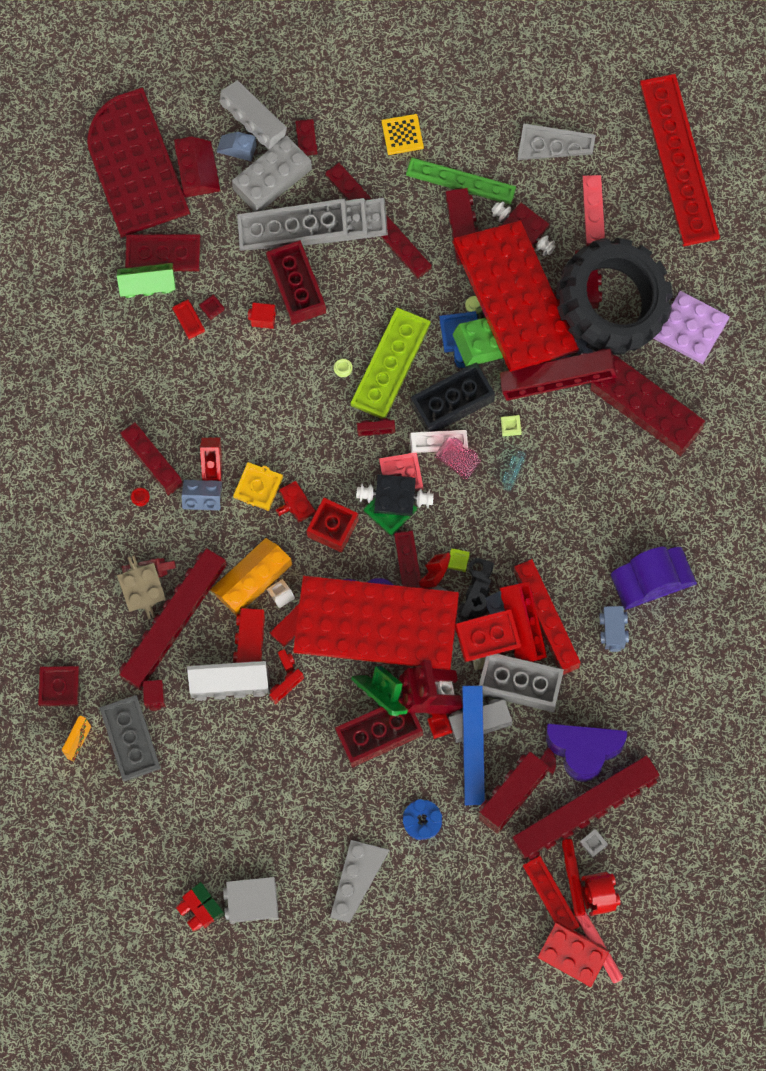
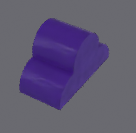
[610,547,697,610]
[546,724,627,782]

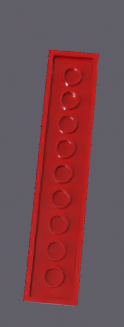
[640,74,720,247]

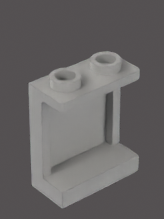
[223,877,279,924]

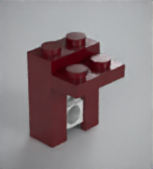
[399,660,462,714]

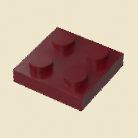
[38,666,80,706]

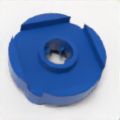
[403,799,442,840]

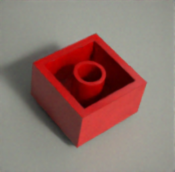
[306,498,359,553]

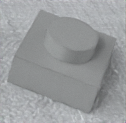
[580,829,608,858]

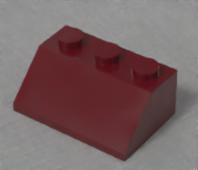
[174,136,221,198]

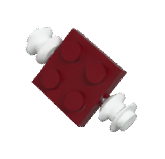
[492,202,556,256]

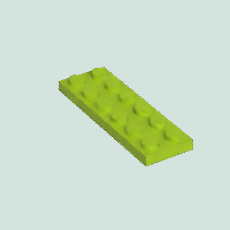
[350,308,431,419]

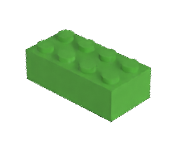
[452,318,503,367]

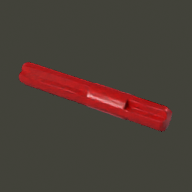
[562,839,586,917]

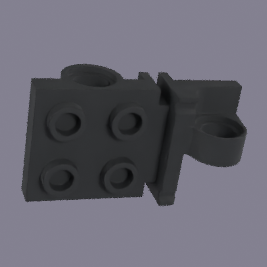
[458,558,494,622]

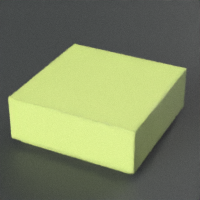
[501,415,522,436]

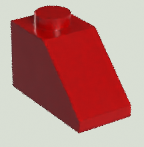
[200,437,222,481]

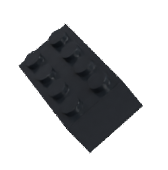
[410,362,495,432]

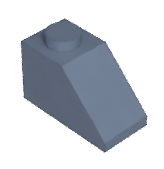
[217,132,257,161]

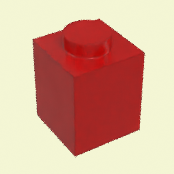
[248,303,276,329]

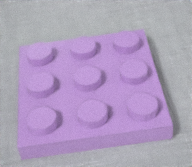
[653,291,730,364]

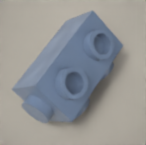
[599,606,629,652]

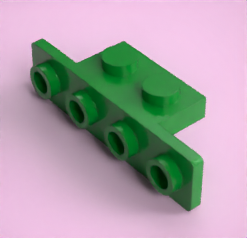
[351,666,408,716]

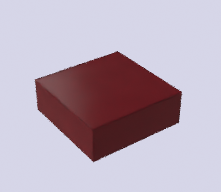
[199,294,225,320]

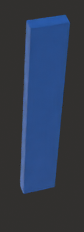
[462,685,485,805]

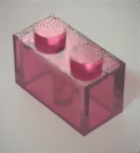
[434,437,481,479]

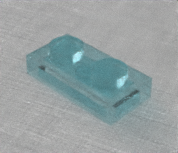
[502,451,526,492]

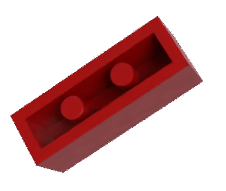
[233,608,265,663]

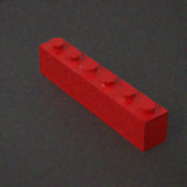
[514,559,581,675]

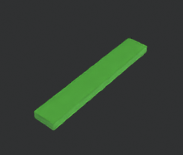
[406,157,516,205]

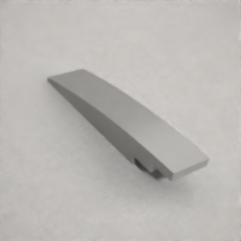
[237,198,388,251]

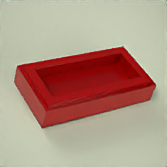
[172,299,205,339]

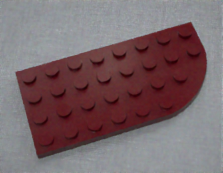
[87,87,190,238]

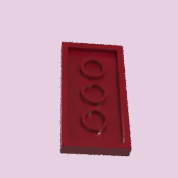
[125,234,201,271]

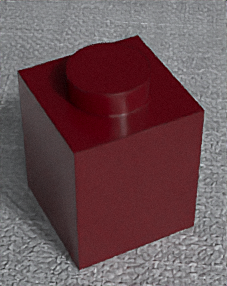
[143,680,166,711]

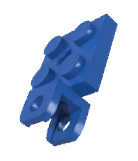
[439,311,478,369]

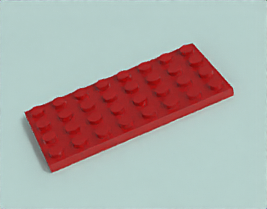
[452,221,579,372]
[293,576,459,670]

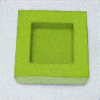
[448,548,470,572]

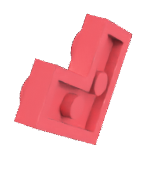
[379,453,423,491]

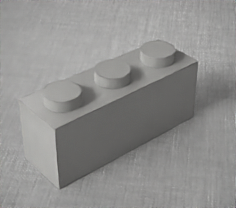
[449,699,512,743]

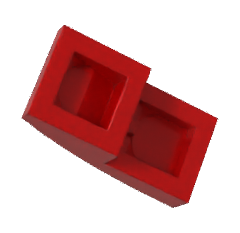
[419,553,451,588]

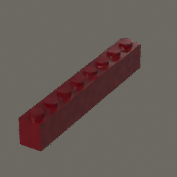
[119,548,227,691]
[512,755,660,861]

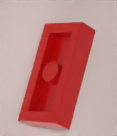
[269,669,304,705]

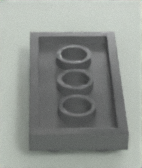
[100,695,161,782]

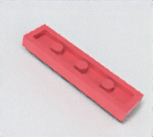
[582,175,605,246]

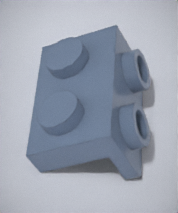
[182,480,222,510]

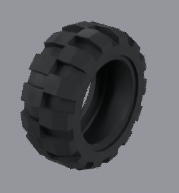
[556,237,673,355]

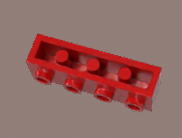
[500,581,547,662]

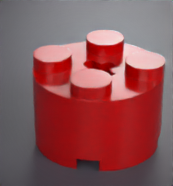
[581,871,620,916]

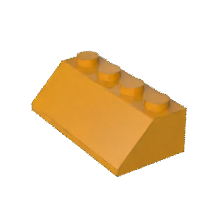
[210,538,292,617]

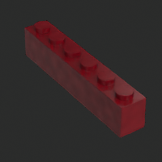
[500,349,617,401]

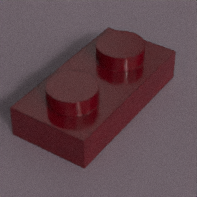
[295,119,318,156]
[357,419,395,436]

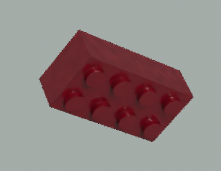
[265,240,326,325]
[335,698,423,768]
[479,752,549,835]

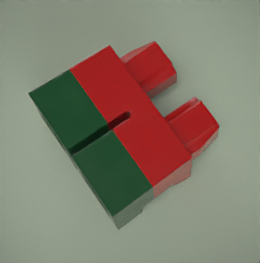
[176,882,225,932]

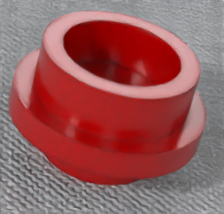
[131,488,150,506]

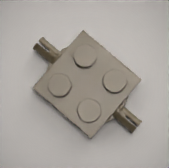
[117,555,166,620]

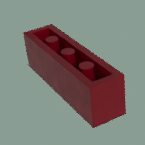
[446,188,479,265]
[120,422,183,496]

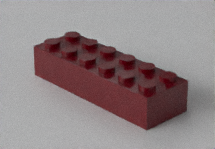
[590,355,705,456]

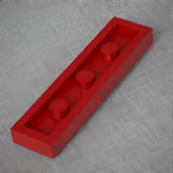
[522,856,580,930]

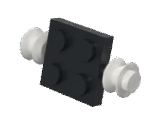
[356,474,434,516]

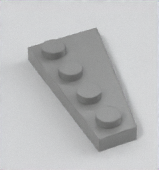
[517,124,596,160]
[330,840,390,923]

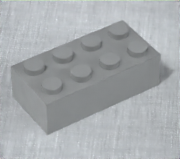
[232,136,312,212]

